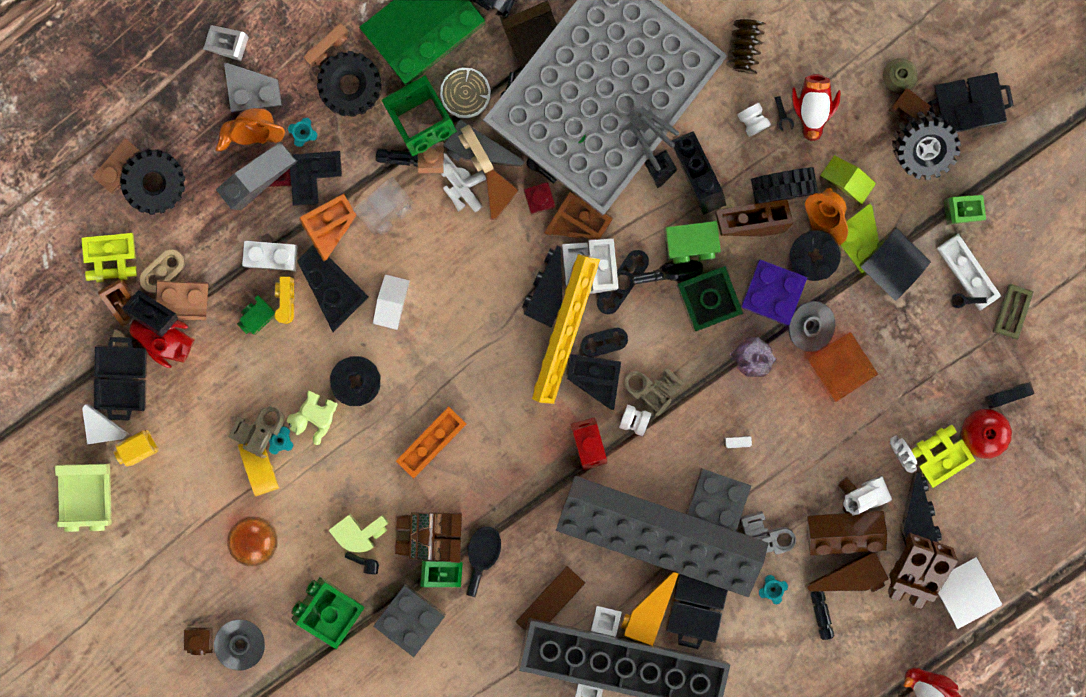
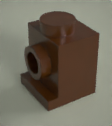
[889,88,931,123]
[184,627,213,655]

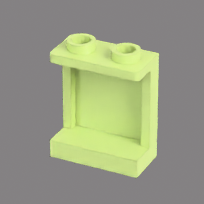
[55,463,112,532]

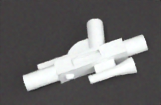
[441,153,486,213]

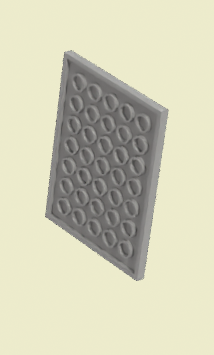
[483,0,728,216]

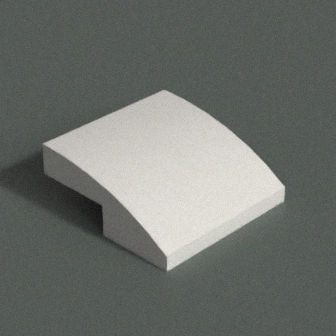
[561,239,618,294]
[938,557,1002,629]

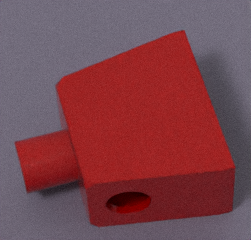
[570,417,608,470]

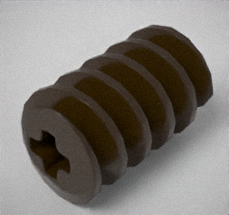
[726,19,766,74]

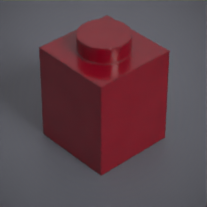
[524,182,556,216]

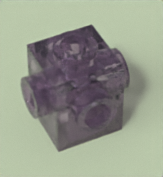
[730,337,777,377]

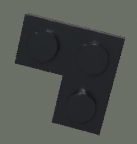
[290,151,342,206]

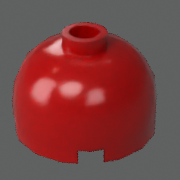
[960,409,1012,459]

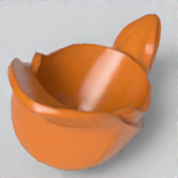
[215,108,285,152]

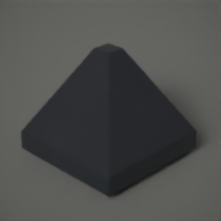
[644,150,677,188]

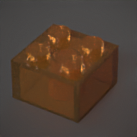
[805,332,878,402]

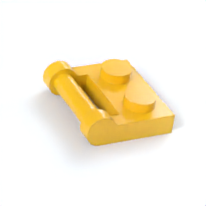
[275,277,294,324]

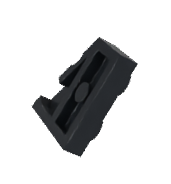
[567,354,621,410]

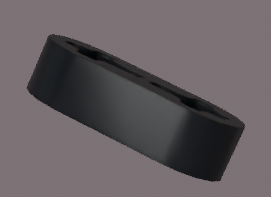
[581,328,628,357]
[985,382,1035,409]

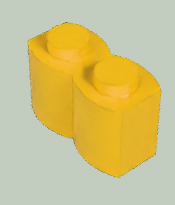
[113,430,159,467]

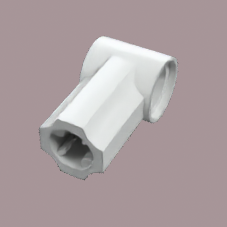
[843,476,892,516]

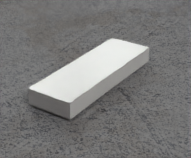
[936,234,1001,311]

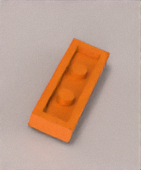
[396,406,467,479]

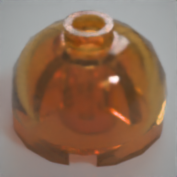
[227,516,278,567]

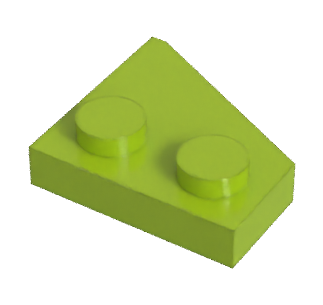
[840,204,879,274]

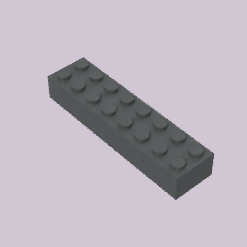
[556,476,768,597]
[518,618,730,697]

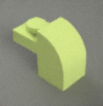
[329,514,389,553]

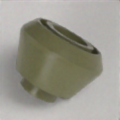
[883,58,918,93]

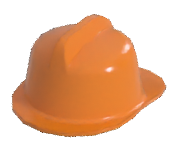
[805,188,848,245]

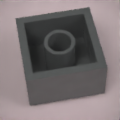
[686,468,751,531]
[373,584,446,657]

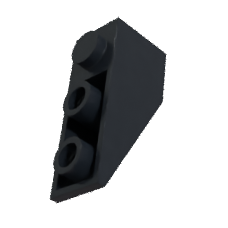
[672,131,726,215]
[522,245,562,328]
[901,472,942,546]

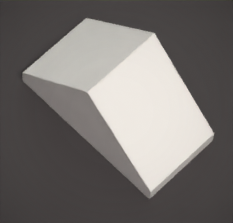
[203,25,249,61]
[373,275,410,330]
[82,404,130,444]

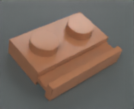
[155,280,208,320]

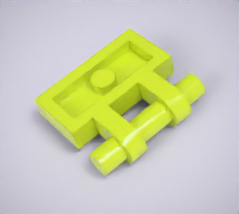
[81,233,138,283]
[911,424,976,488]

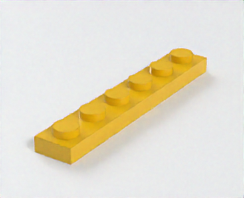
[532,254,600,404]

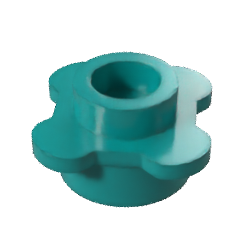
[288,117,318,147]
[269,426,294,454]
[759,575,788,605]

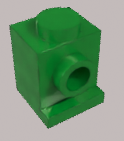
[237,295,275,335]

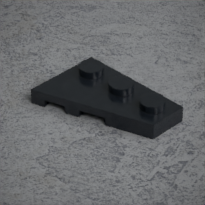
[297,244,369,333]

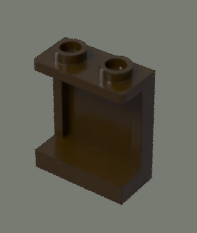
[501,0,557,71]

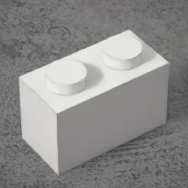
[242,241,298,271]

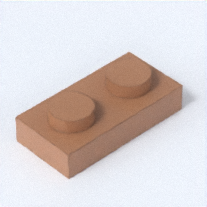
[303,23,349,67]
[418,124,444,173]
[92,138,141,194]

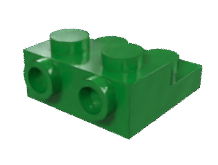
[291,577,365,649]

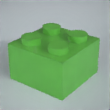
[664,221,721,264]

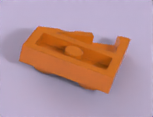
[299,194,356,261]

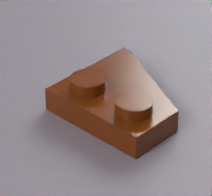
[544,191,613,240]

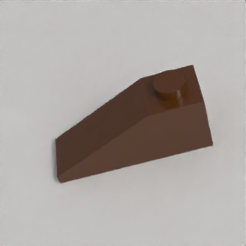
[715,199,794,237]
[805,552,889,592]

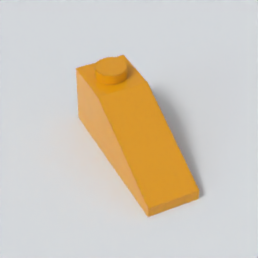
[621,571,679,646]

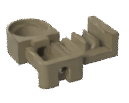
[624,368,684,416]
[228,406,284,458]

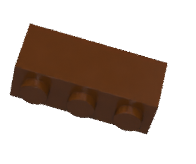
[807,511,888,556]

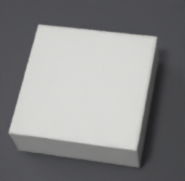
[724,436,752,448]

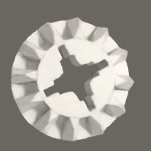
[890,435,918,473]

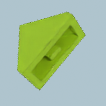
[820,155,876,205]

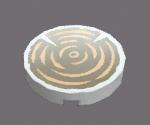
[440,68,491,119]

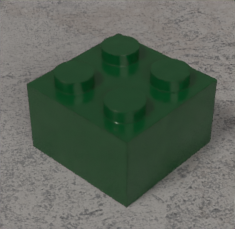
[676,266,743,332]

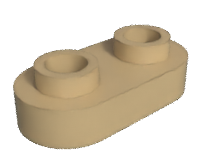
[458,124,494,173]
[140,250,185,293]

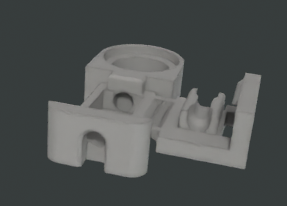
[740,511,796,555]

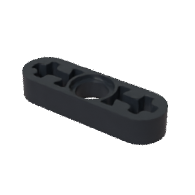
[597,250,649,315]

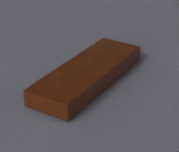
[515,566,586,631]

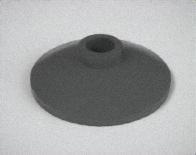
[788,301,836,352]
[214,619,265,671]

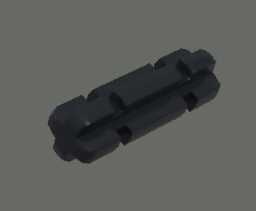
[375,148,418,167]
[810,591,835,640]

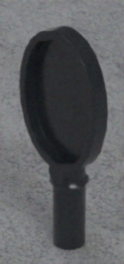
[632,260,703,285]
[466,526,501,597]

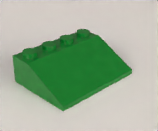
[359,0,485,86]

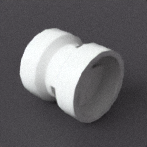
[737,103,771,137]
[619,404,651,436]

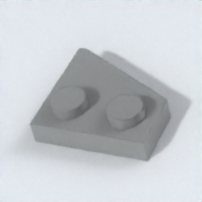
[224,63,282,113]

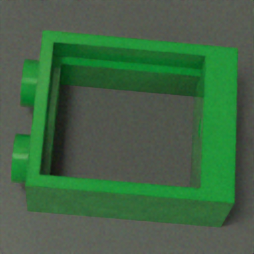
[381,75,457,156]

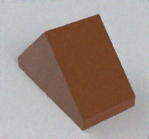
[486,170,519,220]
[98,279,134,327]

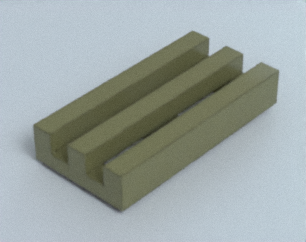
[993,284,1034,340]

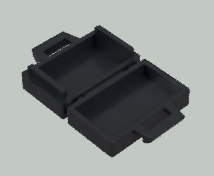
[927,72,1014,133]
[94,337,147,421]
[666,574,728,649]

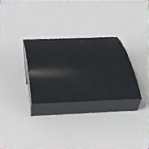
[860,227,931,301]

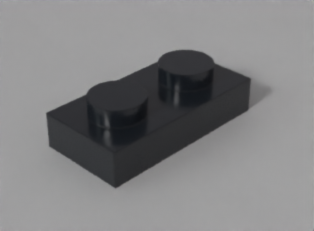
[122,290,178,337]

